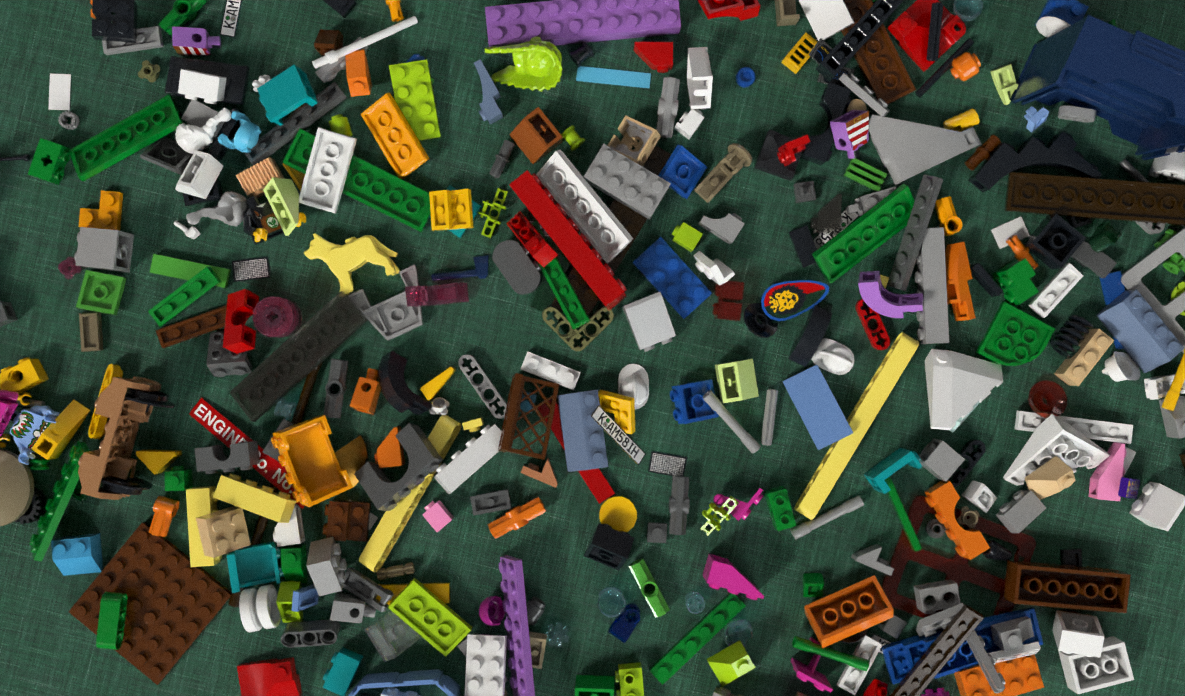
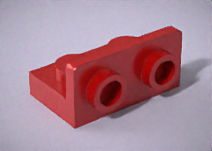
[777,134,810,166]

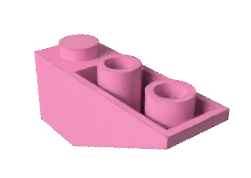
[1088,442,1126,501]

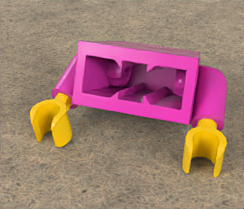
[0,390,32,448]

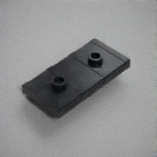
[165,56,250,105]

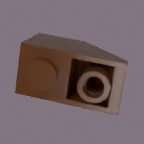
[314,29,343,57]

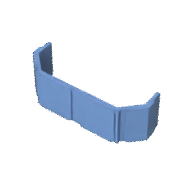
[347,669,461,696]

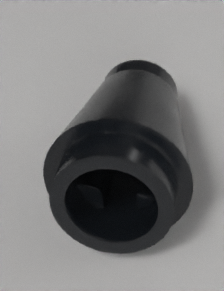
[982,540,1012,562]

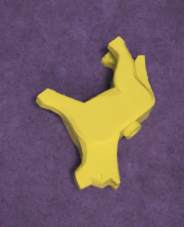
[303,233,400,298]

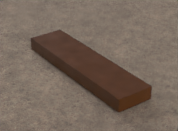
[156,305,227,348]

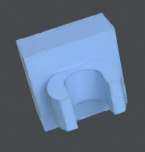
[1024,106,1049,133]

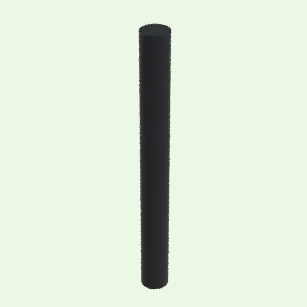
[915,38,974,98]

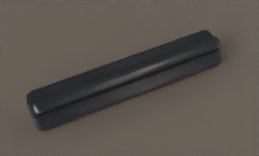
[926,2,943,61]

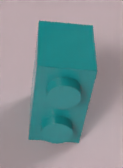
[323,647,364,696]

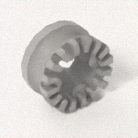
[58,111,80,130]

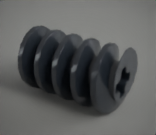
[1050,315,1093,359]

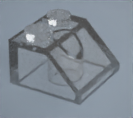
[364,611,422,662]

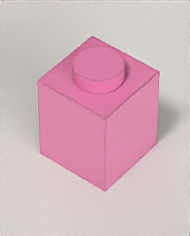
[422,500,454,532]

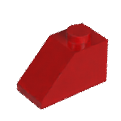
[634,42,673,73]

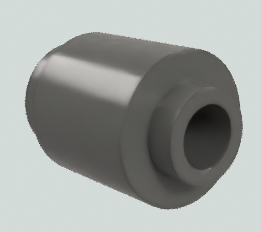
[526,596,546,627]

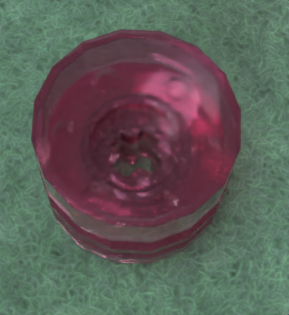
[253,296,302,338]

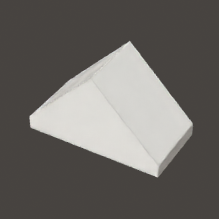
[962,480,997,513]

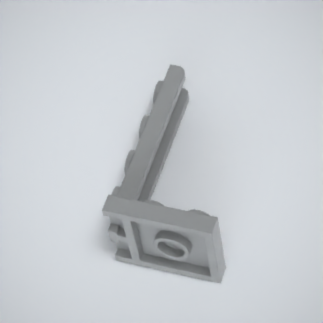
[916,603,1005,693]

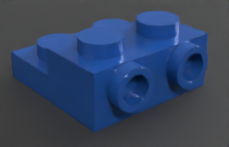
[670,379,719,424]

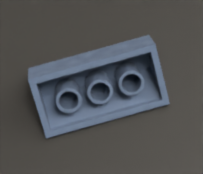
[1096,289,1184,373]
[557,390,608,472]

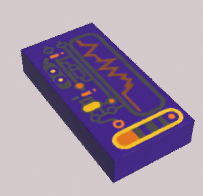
[1118,477,1140,499]

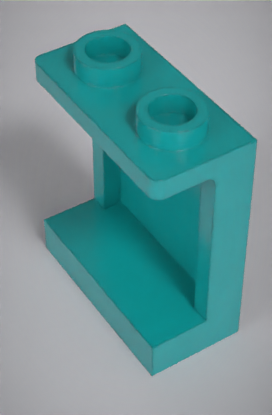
[257,64,318,126]
[864,448,922,494]
[226,541,284,593]

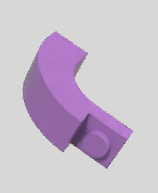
[858,271,924,318]

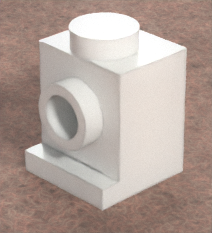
[674,109,704,140]

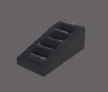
[183,179,223,206]

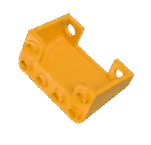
[271,415,353,507]

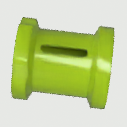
[561,125,585,151]

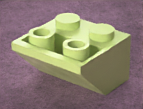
[715,359,759,403]

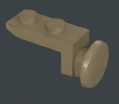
[694,143,752,203]

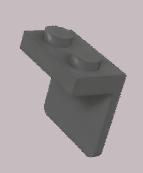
[206,331,253,377]

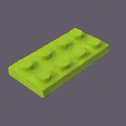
[389,59,441,141]
[388,578,472,657]

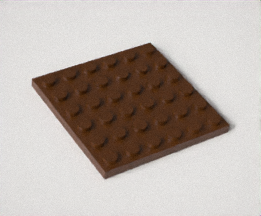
[69,522,232,685]

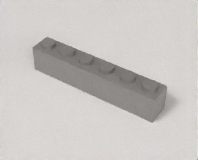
[915,227,949,344]

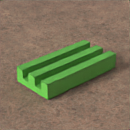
[844,158,887,192]

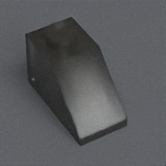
[811,194,842,235]

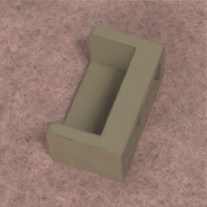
[775,0,800,26]

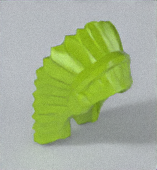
[485,37,562,92]

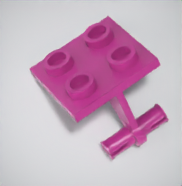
[713,488,763,521]
[790,637,833,693]

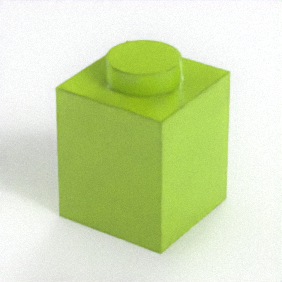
[672,222,703,252]

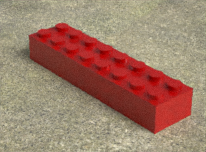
[509,170,627,311]

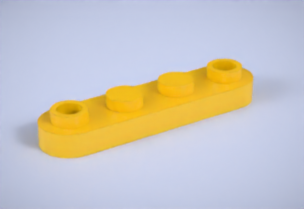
[88,364,123,439]

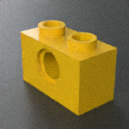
[0,357,49,395]

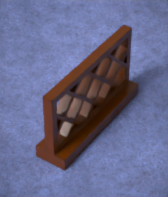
[498,373,559,460]

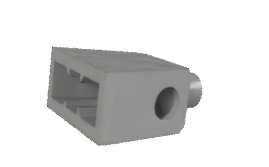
[330,592,376,623]

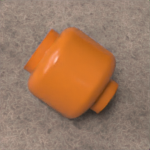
[950,52,981,81]

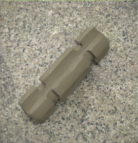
[377,562,415,580]

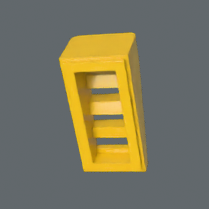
[781,33,817,74]
[420,366,456,401]

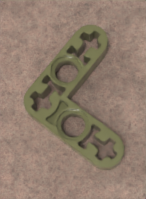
[542,306,614,351]

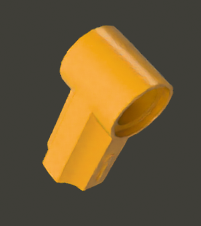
[935,196,963,236]

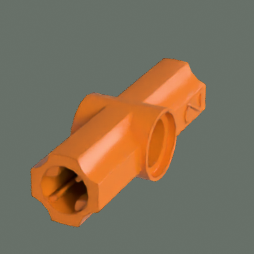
[488,497,546,539]

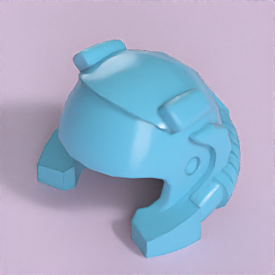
[218,110,261,153]

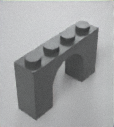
[354,423,443,511]

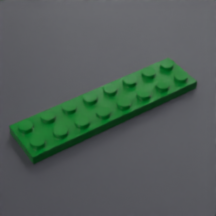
[282,129,431,233]

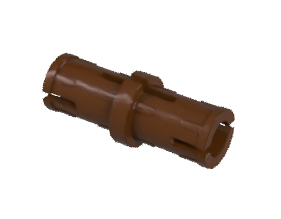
[964,135,1001,171]

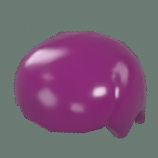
[479,596,505,626]

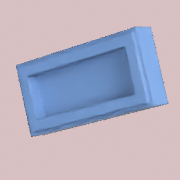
[292,584,319,612]

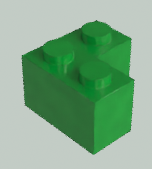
[992,258,1039,305]

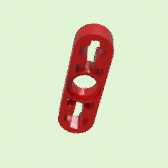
[855,299,890,350]

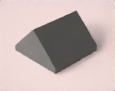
[140,136,193,175]

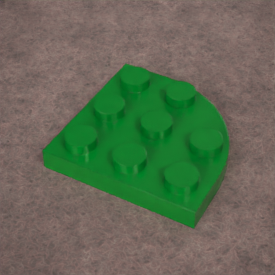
[976,302,1055,366]

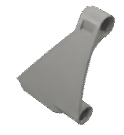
[869,115,981,185]

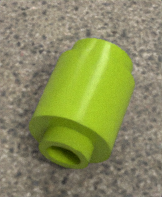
[329,114,353,137]

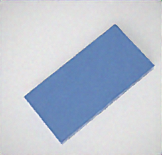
[782,365,853,450]

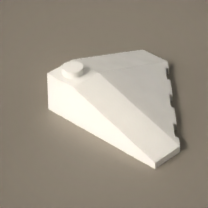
[924,349,1003,430]
[1003,414,1110,486]

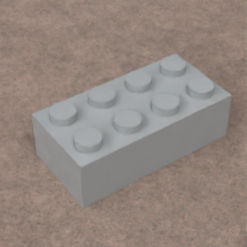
[584,144,671,220]

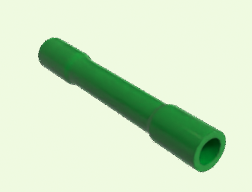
[792,636,869,671]

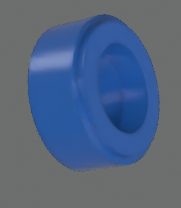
[736,67,755,88]

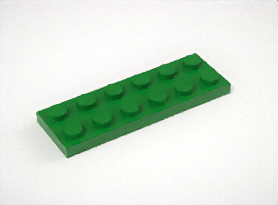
[69,95,184,182]
[812,184,915,284]
[29,441,89,562]

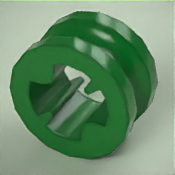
[30,459,50,470]

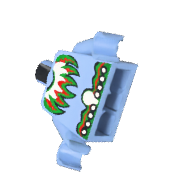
[10,405,60,465]

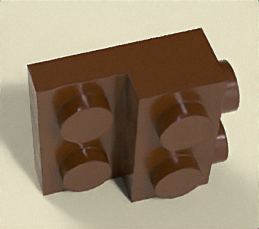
[323,499,371,542]

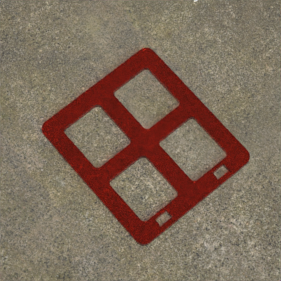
[881,495,1036,618]

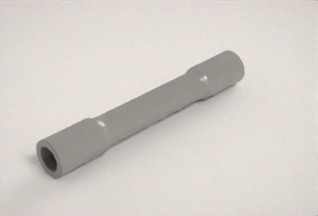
[702,390,761,453]
[790,495,864,540]

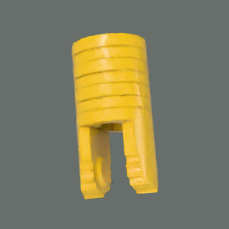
[943,109,979,132]

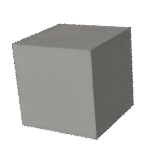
[919,438,965,481]

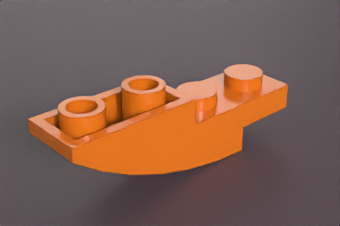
[945,242,976,321]

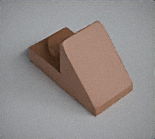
[521,458,558,488]

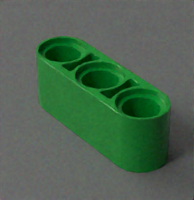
[96,591,128,650]

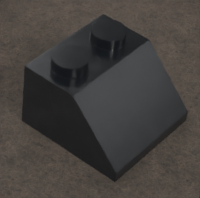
[584,523,634,571]

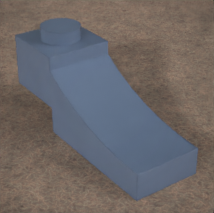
[474,59,503,125]

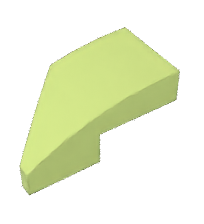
[990,64,1018,105]

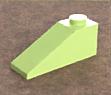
[263,177,299,236]

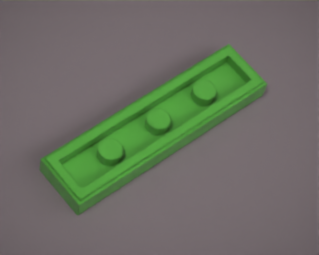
[150,254,231,288]

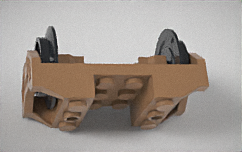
[78,376,175,500]

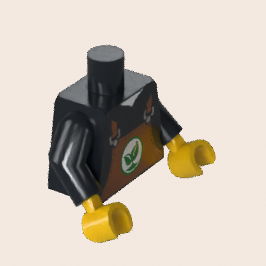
[243,196,306,245]

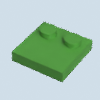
[76,270,126,316]

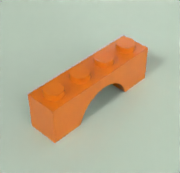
[924,480,990,560]

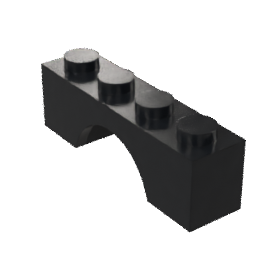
[800,82,852,165]

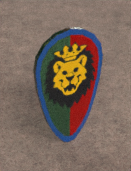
[761,280,829,321]

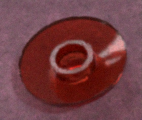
[1028,380,1067,418]

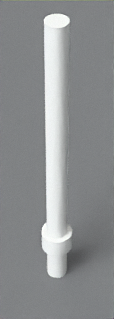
[312,16,418,69]

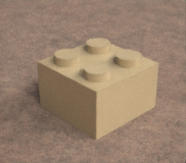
[196,506,251,558]

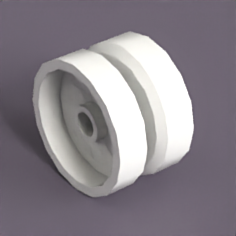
[239,584,281,633]

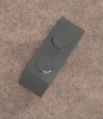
[492,240,541,295]

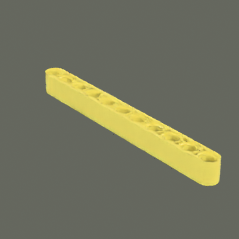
[794,332,919,520]

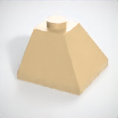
[1025,456,1076,500]

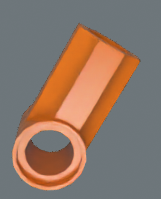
[149,496,180,537]

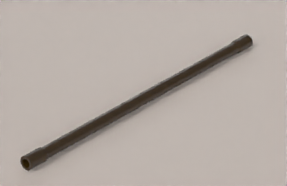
[228,349,326,607]

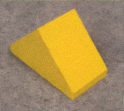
[136,449,182,475]

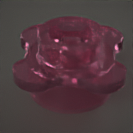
[58,257,82,280]

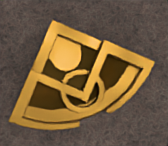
[335,435,368,489]

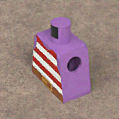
[172,27,221,56]
[830,110,869,159]

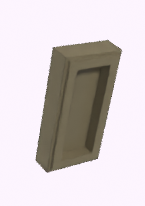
[79,312,103,352]

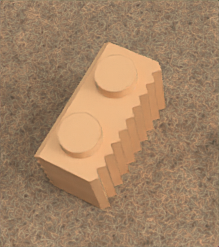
[236,157,285,198]

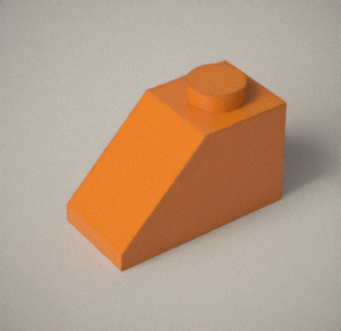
[345,49,372,97]
[374,426,405,468]

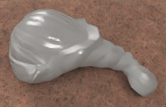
[186,191,250,227]

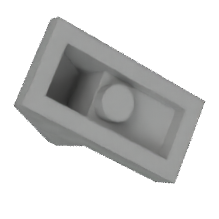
[851,544,894,576]

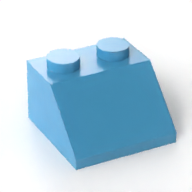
[51,533,103,576]

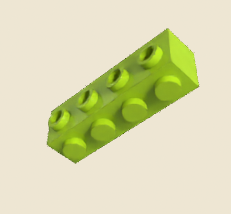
[615,662,644,696]

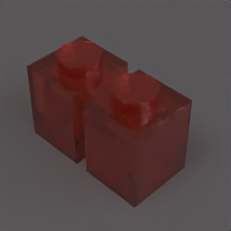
[712,281,744,322]

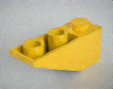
[32,399,90,460]

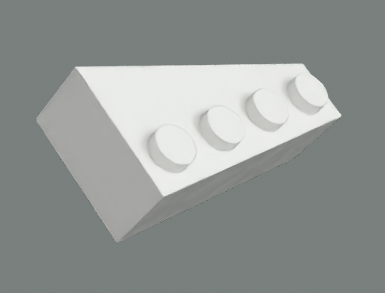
[434,424,501,494]

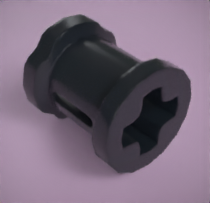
[569,42,594,67]

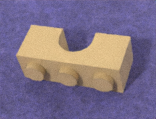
[1054,329,1114,386]

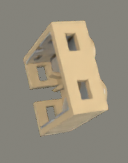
[607,115,661,167]

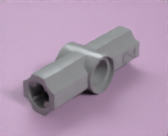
[656,77,680,138]

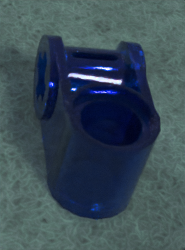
[608,604,640,643]

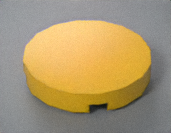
[599,496,637,532]

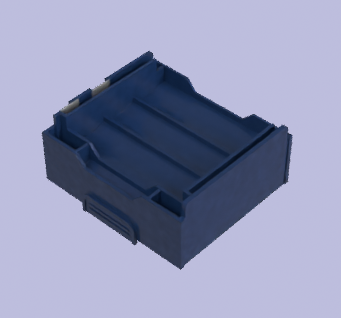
[1011,15,1185,160]

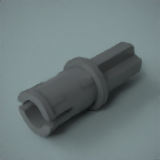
[489,140,515,178]

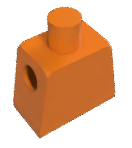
[350,368,381,415]

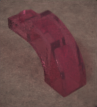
[405,283,469,307]

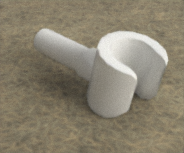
[174,221,201,239]

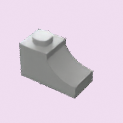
[698,213,745,245]
[990,616,1034,652]

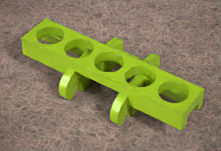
[478,188,508,238]
[700,496,739,536]

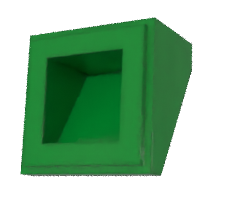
[803,573,824,597]

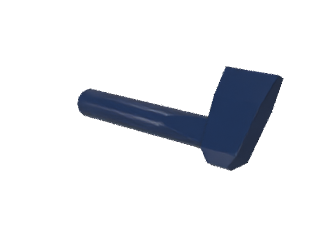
[431,255,489,281]

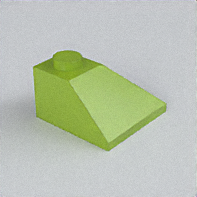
[707,640,755,687]

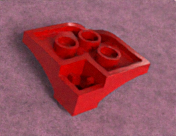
[698,0,761,21]
[887,0,966,72]
[237,657,302,696]

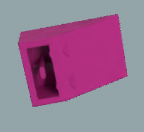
[703,554,764,600]

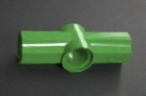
[628,558,670,618]

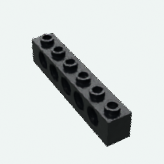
[816,0,903,82]

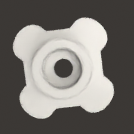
[429,397,450,415]

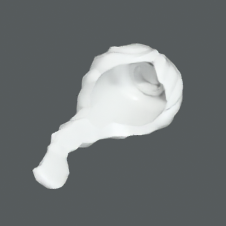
[175,108,231,154]

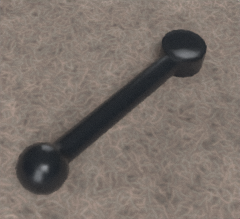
[0,154,31,161]

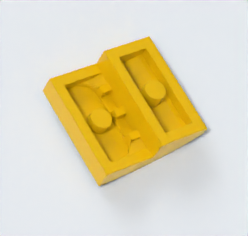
[429,189,473,231]

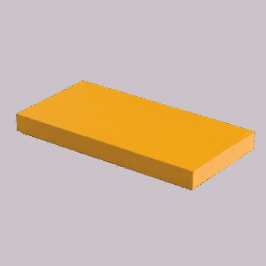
[361,93,430,179]

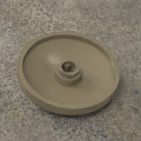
[0,449,34,526]

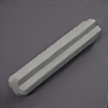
[761,389,778,446]

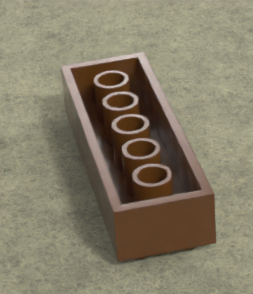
[1004,560,1131,613]

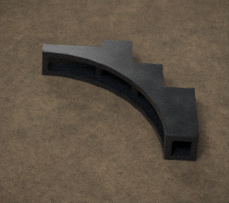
[968,132,1102,193]

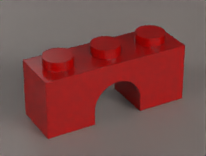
[223,289,259,354]

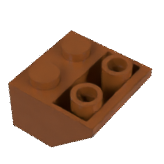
[509,107,563,165]

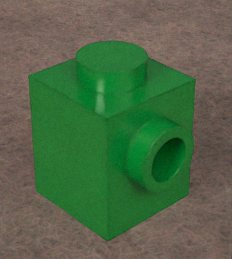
[164,466,193,491]

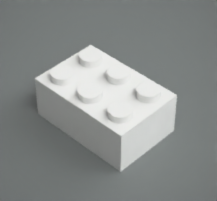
[1058,636,1134,694]

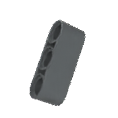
[281,619,341,648]

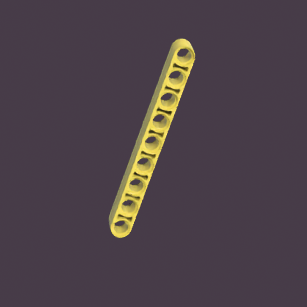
[359,415,462,572]

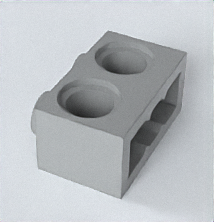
[913,579,961,614]

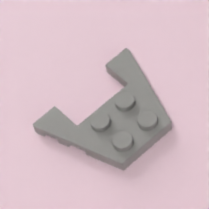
[347,265,423,341]

